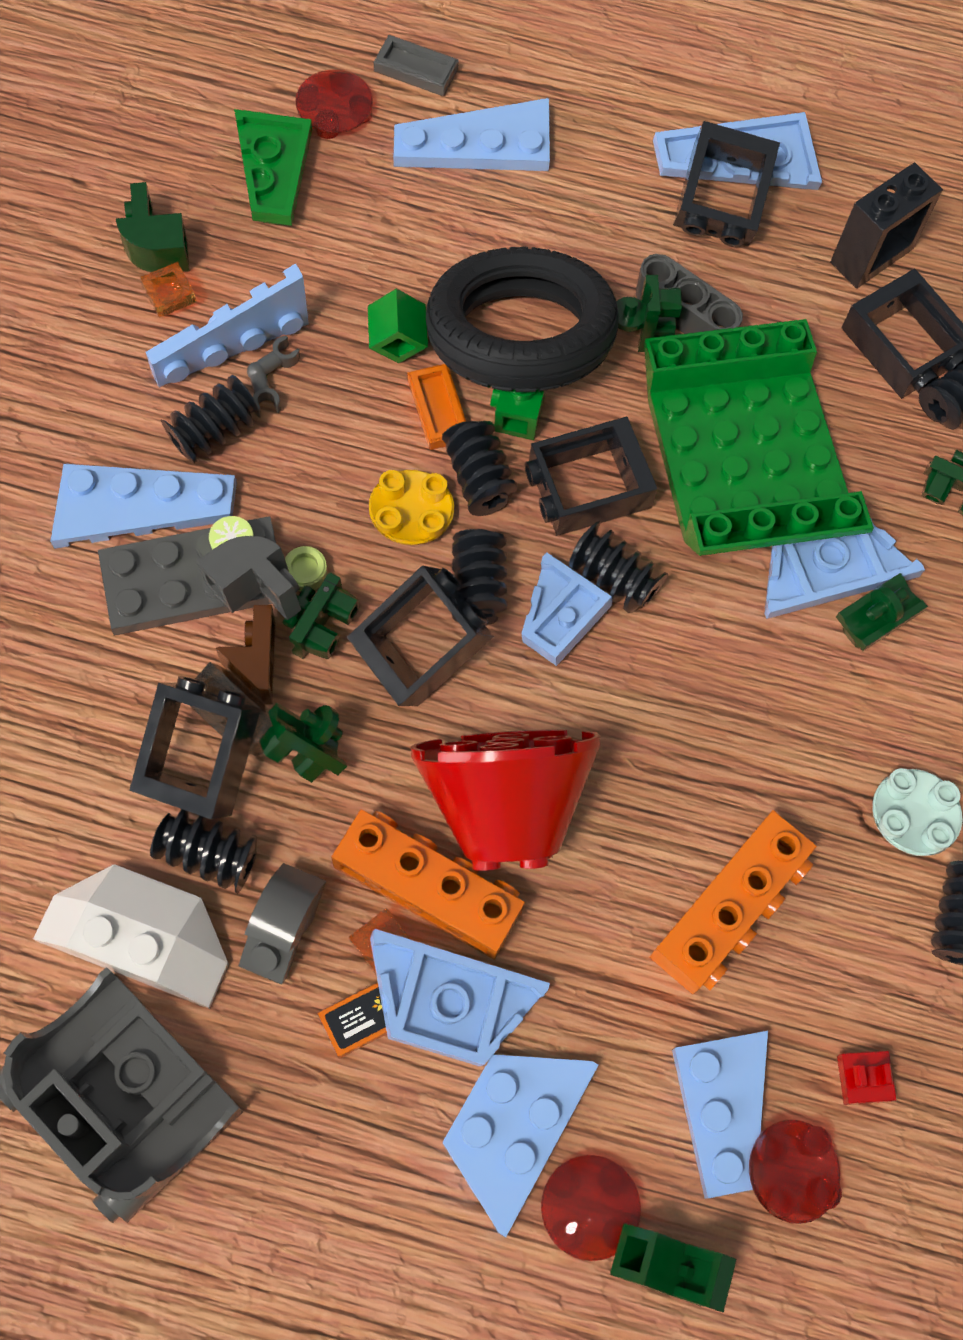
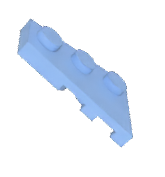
[672,1031,768,1199]

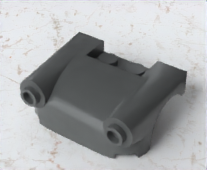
[0,967,244,1223]

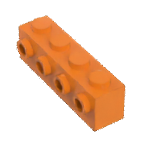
[331,809,525,960]
[649,810,817,995]

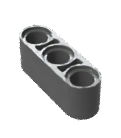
[635,254,743,334]

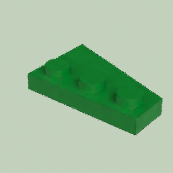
[234,109,312,226]

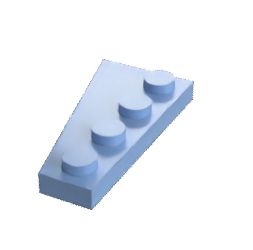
[393,98,550,171]
[653,112,822,190]
[146,264,309,387]
[50,464,237,549]

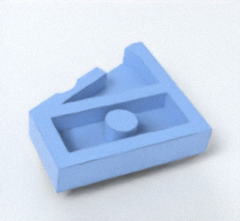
[521,552,612,666]

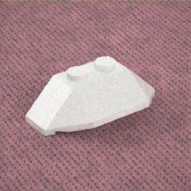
[33,864,229,1009]

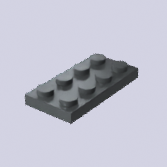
[98,516,276,636]

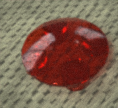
[295,70,373,139]
[749,1120,842,1224]
[541,1155,641,1261]

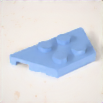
[764,519,925,619]
[370,929,550,1067]
[442,1054,598,1237]

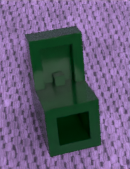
[116,182,190,274]
[610,1223,737,1313]

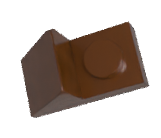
[216,605,276,704]

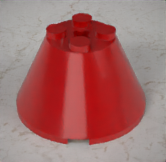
[411,730,600,871]

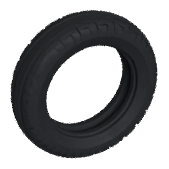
[426,247,619,392]

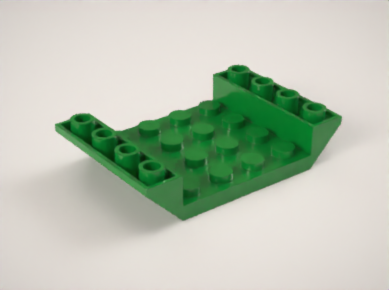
[644,319,874,556]

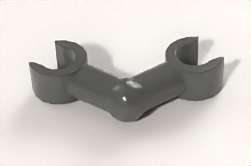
[247,336,300,418]

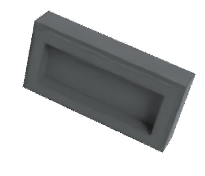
[374,35,459,97]

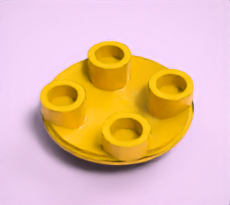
[369,470,454,545]

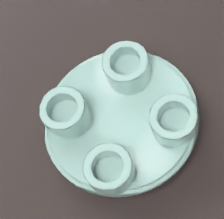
[872,768,963,856]

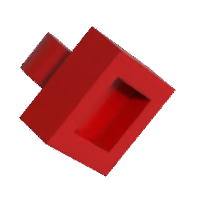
[837,1051,897,1105]

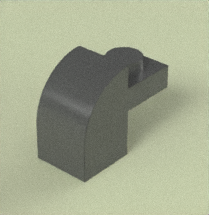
[196,536,301,620]
[238,863,326,985]

